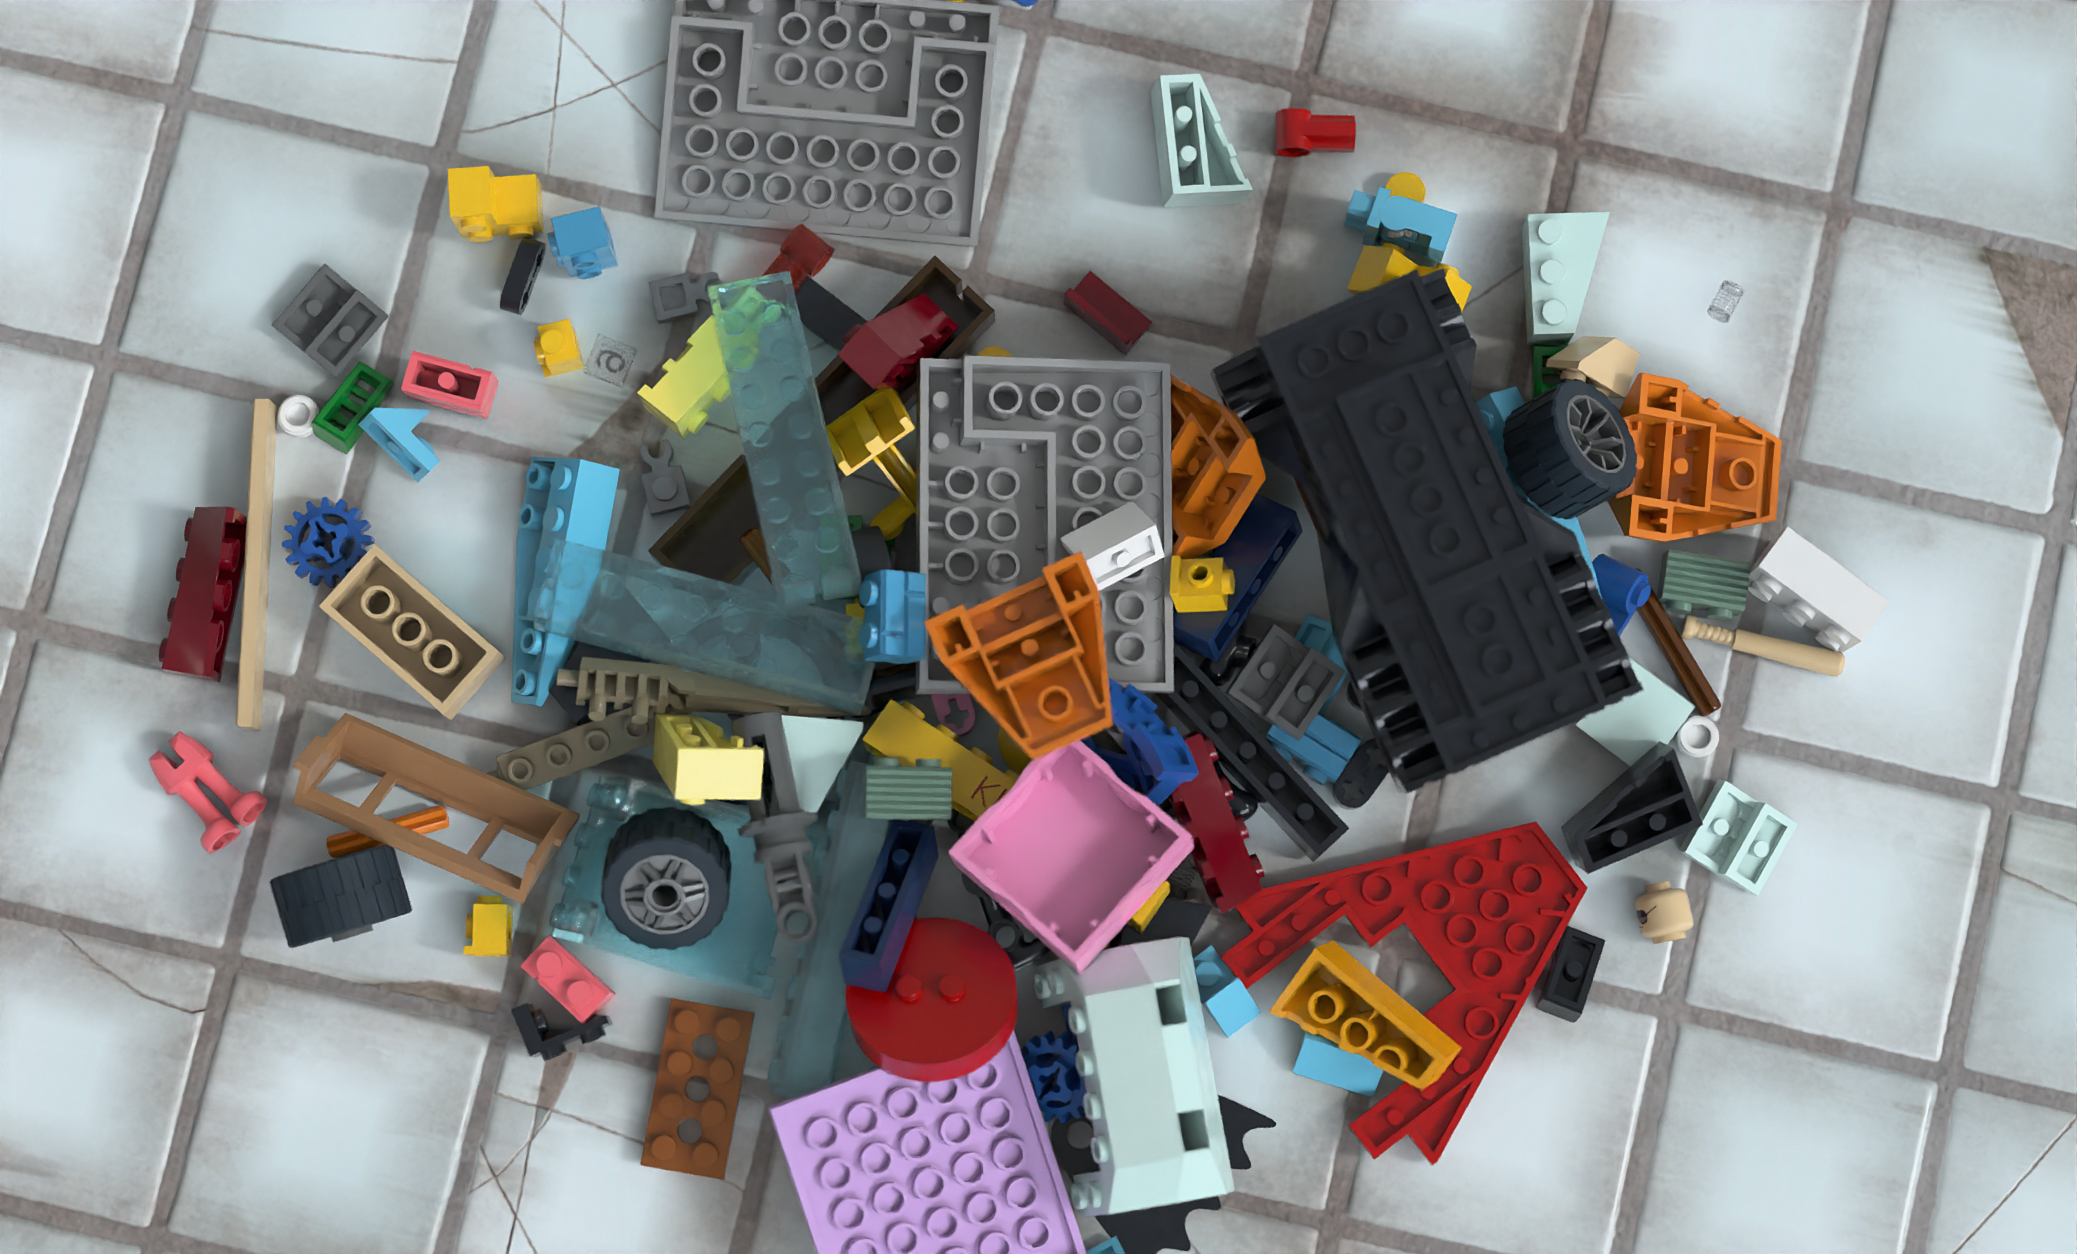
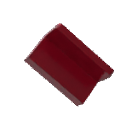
[1064,271,1152,356]

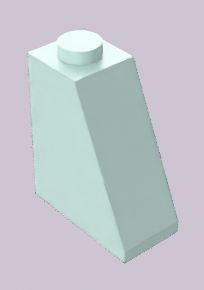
[770,715,863,817]

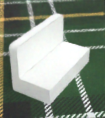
[1061,502,1165,591]

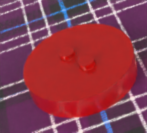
[845,917,1018,1082]

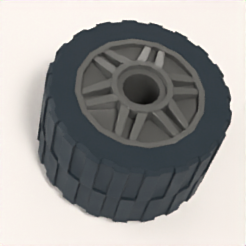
[601,807,732,950]

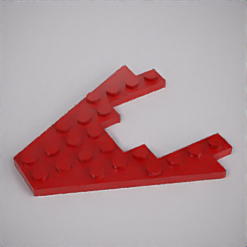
[1220,821,1588,1166]

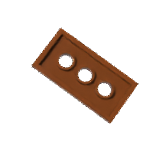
[640,998,755,1180]

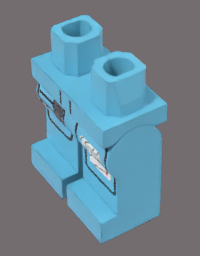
[1344,187,1457,267]

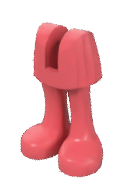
[148,731,267,853]

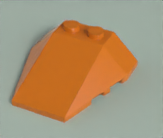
[1607,373,1782,543]
[1170,374,1266,560]
[924,551,1113,761]

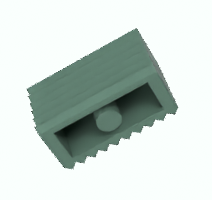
[1657,549,1751,621]
[862,758,952,820]

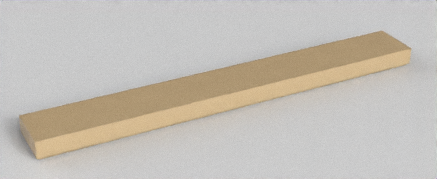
[236,399,278,731]

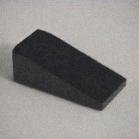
[1536,925,1606,1023]

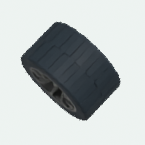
[1503,379,1637,520]
[269,845,412,948]

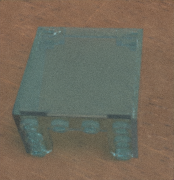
[549,777,819,1000]

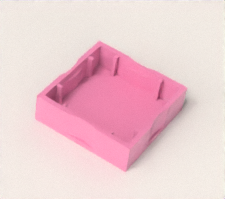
[948,740,1194,974]

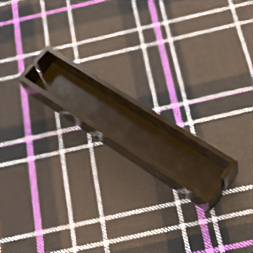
[648,255,995,614]

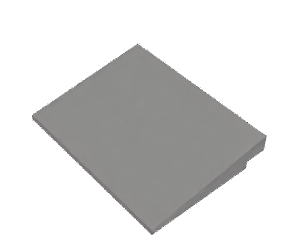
[654,0,1000,247]
[916,355,1174,694]

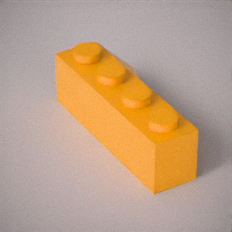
[1269,940,1461,1090]

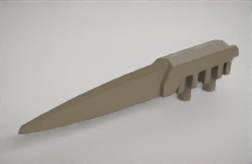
[556,657,872,725]

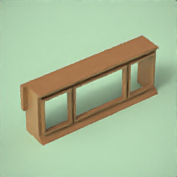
[293,713,580,904]

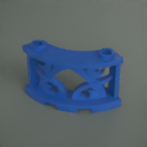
[1080,670,1199,807]

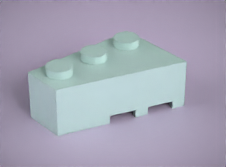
[1150,74,1253,208]
[1521,212,1610,345]

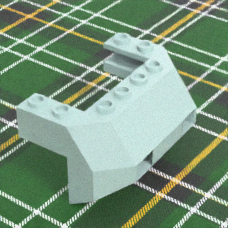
[1034,937,1235,1217]

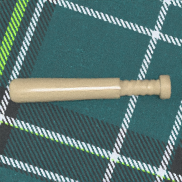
[1680,614,1845,677]

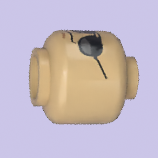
[1635,881,1693,944]

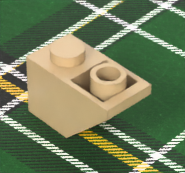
[1546,336,1639,399]

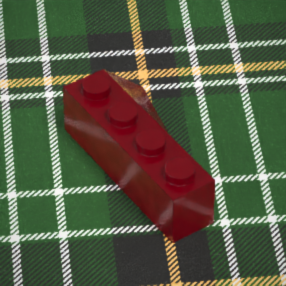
[159,507,247,682]
[1168,731,1265,913]

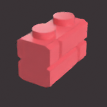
[401,351,499,419]
[521,935,616,1024]

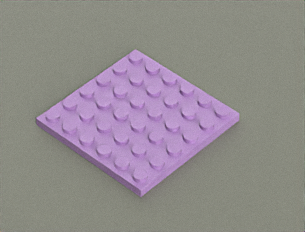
[767,1030,1086,1254]

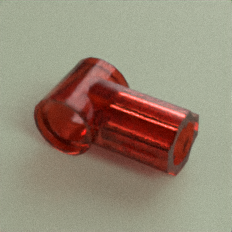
[754,223,834,309]

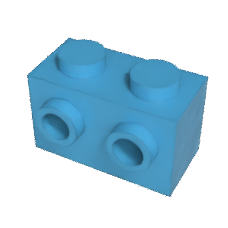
[547,206,619,279]

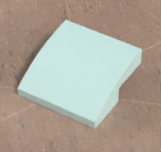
[1576,656,1695,767]
[1678,780,1798,896]

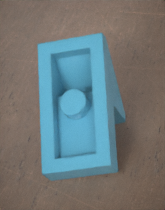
[358,407,440,483]
[1193,945,1261,1038]

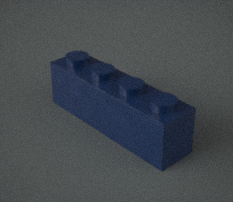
[1173,493,1303,662]
[838,819,939,992]

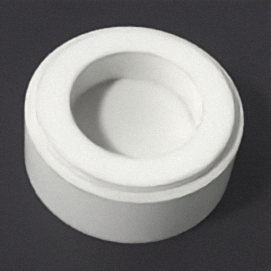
[278,395,320,438]
[1675,716,1719,759]

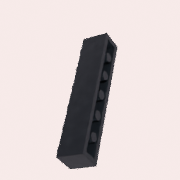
[1155,645,1349,862]

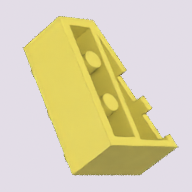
[637,307,761,439]
[653,714,764,805]

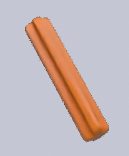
[326,806,449,858]

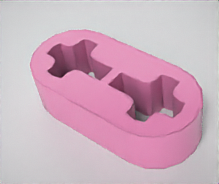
[930,694,976,737]

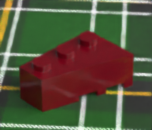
[837,294,959,389]

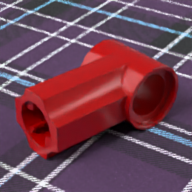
[1275,108,1356,158]

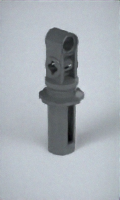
[731,712,819,944]

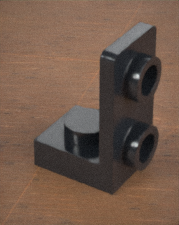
[511,1003,613,1061]

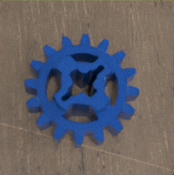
[282,497,375,588]
[1020,1030,1087,1124]

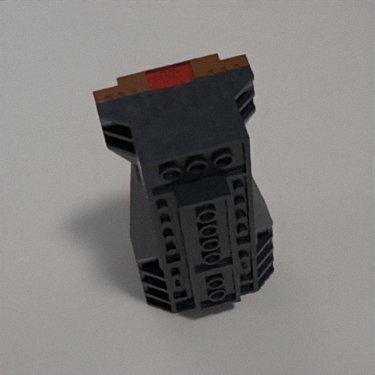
[1210,269,1644,793]

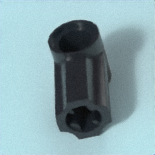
[840,662,928,718]

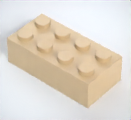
[319,544,506,720]

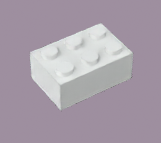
[1748,527,1891,653]

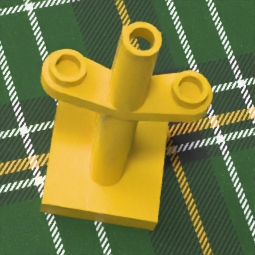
[822,388,916,540]

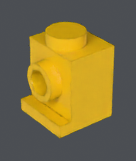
[533,319,585,378]
[1169,556,1235,613]
[463,896,513,957]

